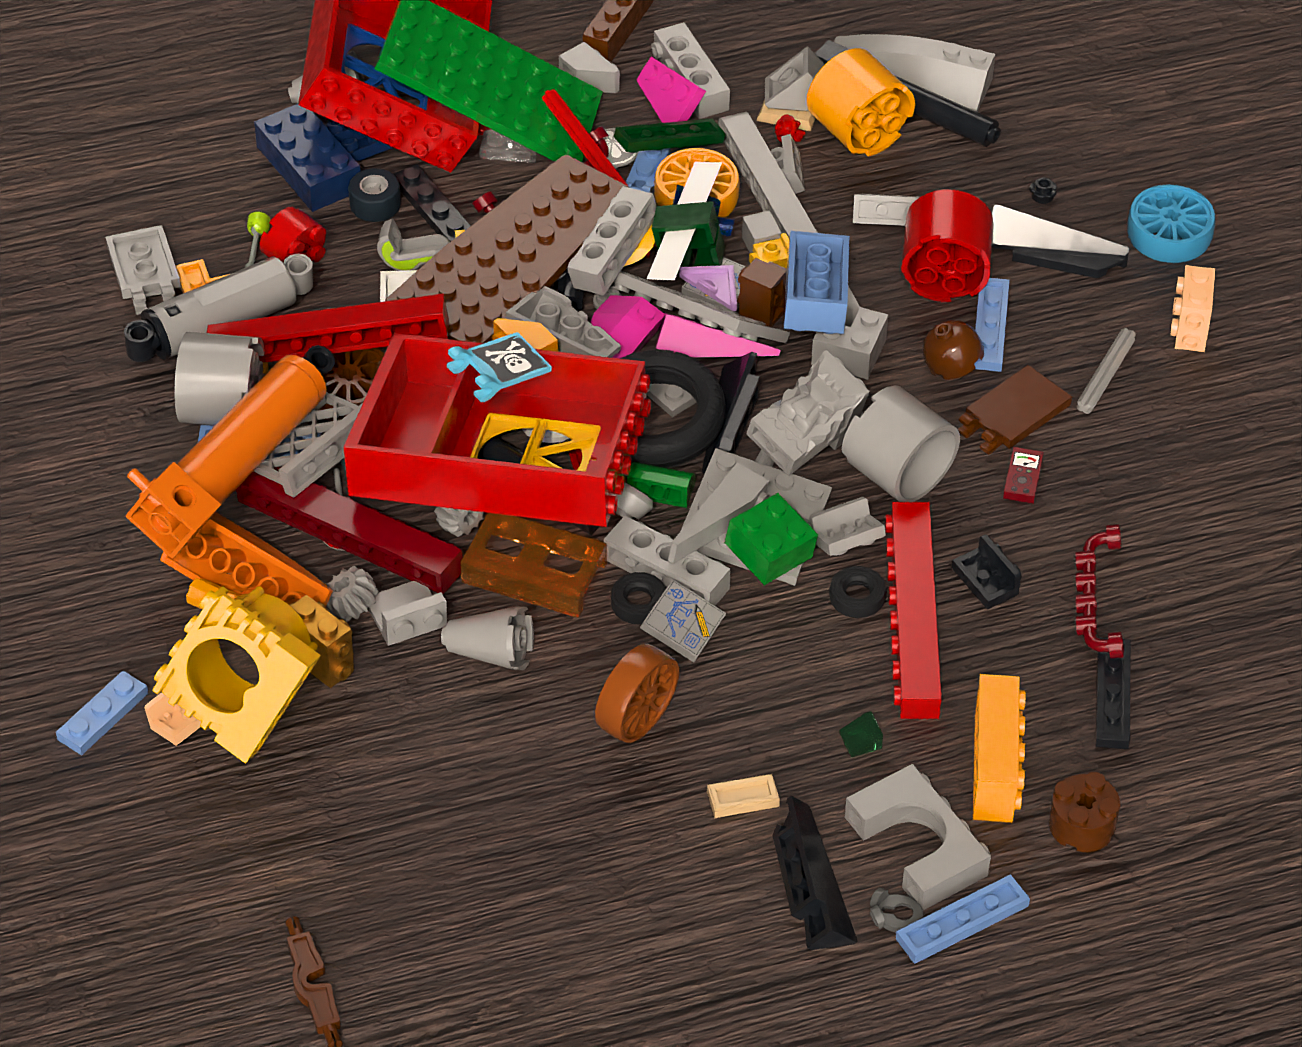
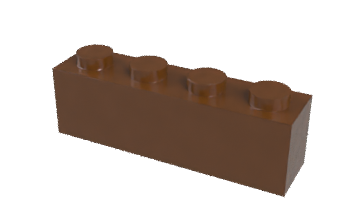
[583,0,653,63]

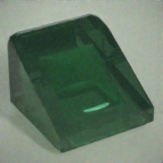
[839,711,883,758]

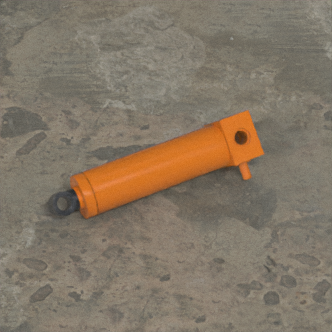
[125,345,335,559]

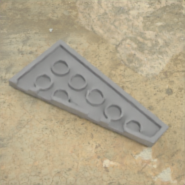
[613,271,790,343]

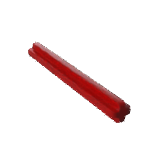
[542,89,628,186]

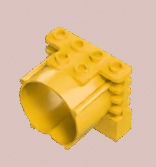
[152,586,321,764]

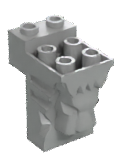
[746,350,870,476]

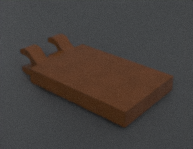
[958,365,1072,455]

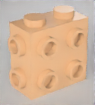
[1170,265,1215,352]

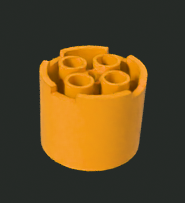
[807,48,915,156]

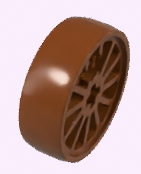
[595,644,679,743]

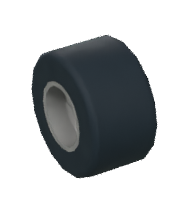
[348,168,401,222]

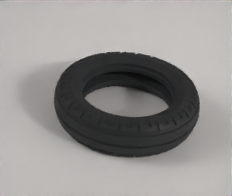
[620,350,725,468]

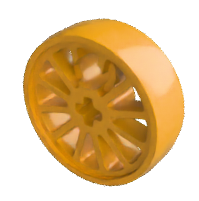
[654,148,740,221]

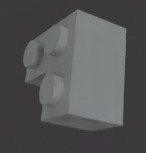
[811,307,888,380]

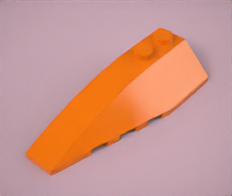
[160,512,333,607]

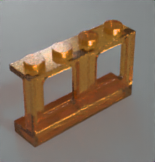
[461,513,607,618]

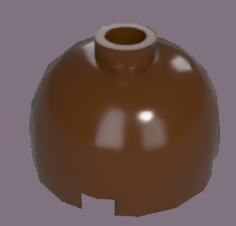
[923,320,984,380]

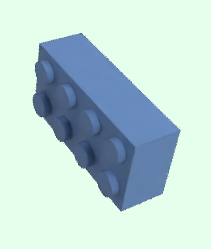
[784,231,849,334]

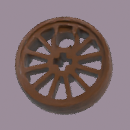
[319,348,385,421]

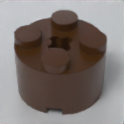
[1049,772,1120,852]

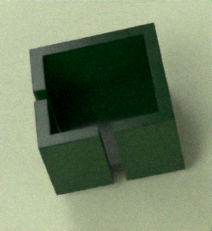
[652,201,725,272]

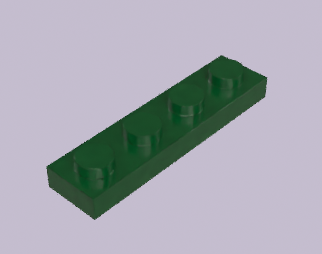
[614,118,726,153]

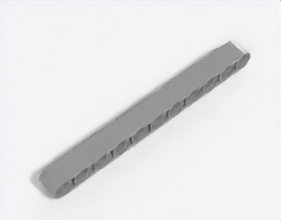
[718,111,860,327]

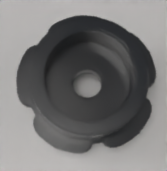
[1029,177,1058,204]

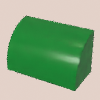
[627,462,696,508]

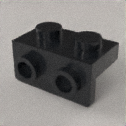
[952,534,1022,610]

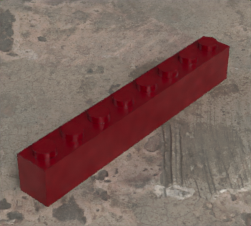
[236,467,464,594]

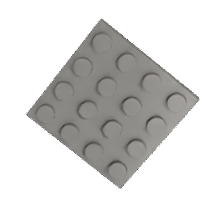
[681,448,832,586]

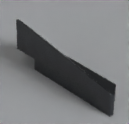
[702,352,760,474]

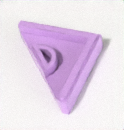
[679,265,737,311]

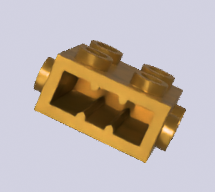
[290,595,354,689]

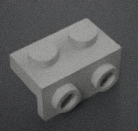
[810,497,886,556]

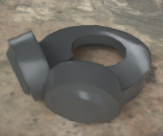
[869,887,924,932]

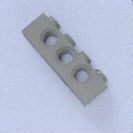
[651,22,730,119]
[567,186,656,296]
[604,516,730,606]

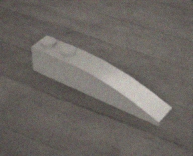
[834,34,995,112]

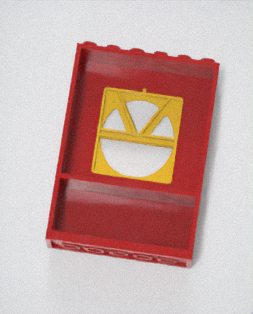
[344,333,651,527]

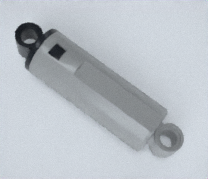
[124,254,313,362]

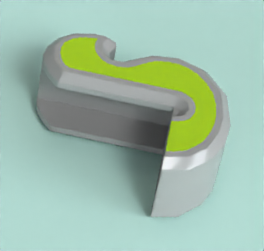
[377,219,450,271]

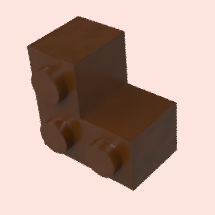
[737,258,787,327]

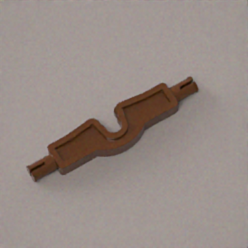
[285,916,343,1047]

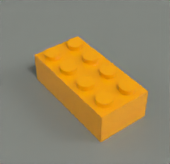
[972,674,1025,823]

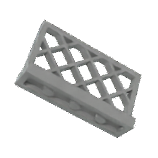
[253,392,363,498]

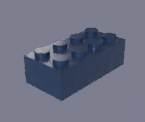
[254,104,360,212]

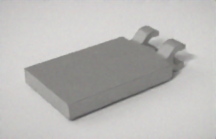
[105,225,181,315]

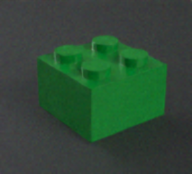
[724,493,818,585]

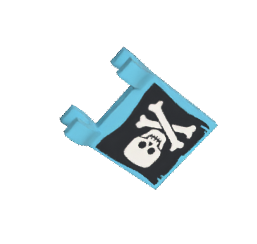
[447,332,552,402]

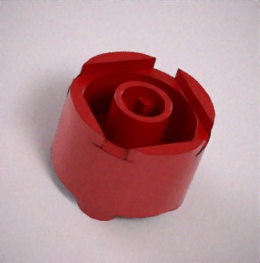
[260,206,326,263]

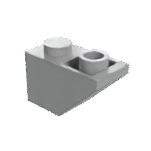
[559,42,620,93]

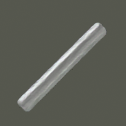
[1077,328,1136,414]

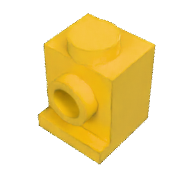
[749,233,789,268]

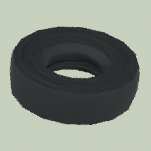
[829,566,886,618]
[611,572,666,624]

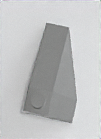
[506,286,621,358]

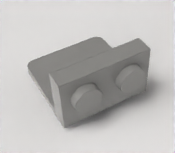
[368,581,447,646]

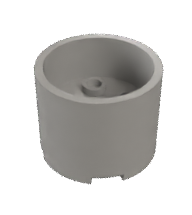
[174,332,265,426]
[842,385,960,502]

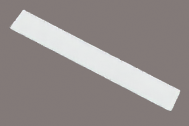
[647,162,722,280]

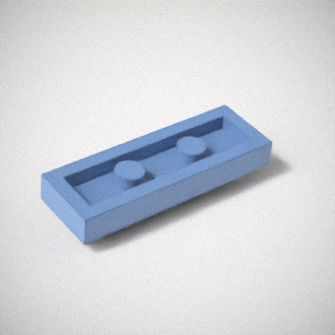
[56,671,148,756]

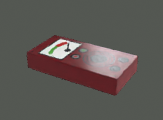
[1003,447,1044,504]

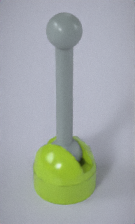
[245,212,271,268]

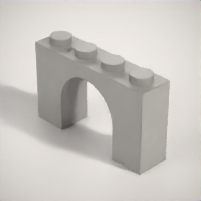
[845,764,991,910]

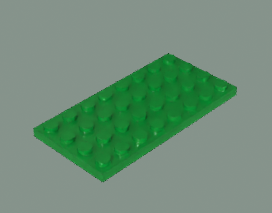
[374,0,603,162]

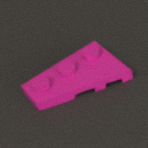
[636,57,706,123]

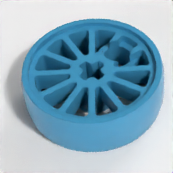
[1127,184,1215,263]

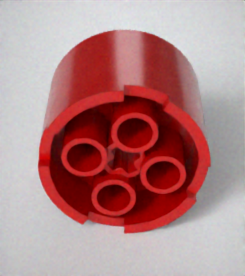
[901,190,994,302]

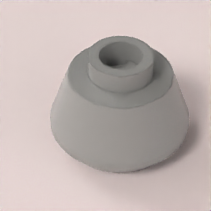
[616,483,653,520]

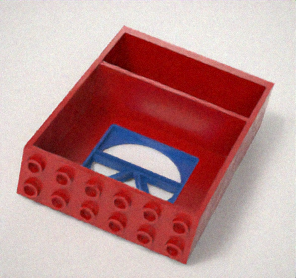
[298,0,492,173]

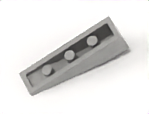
[668,462,769,564]

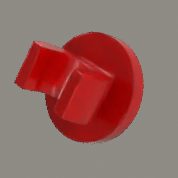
[775,114,806,142]

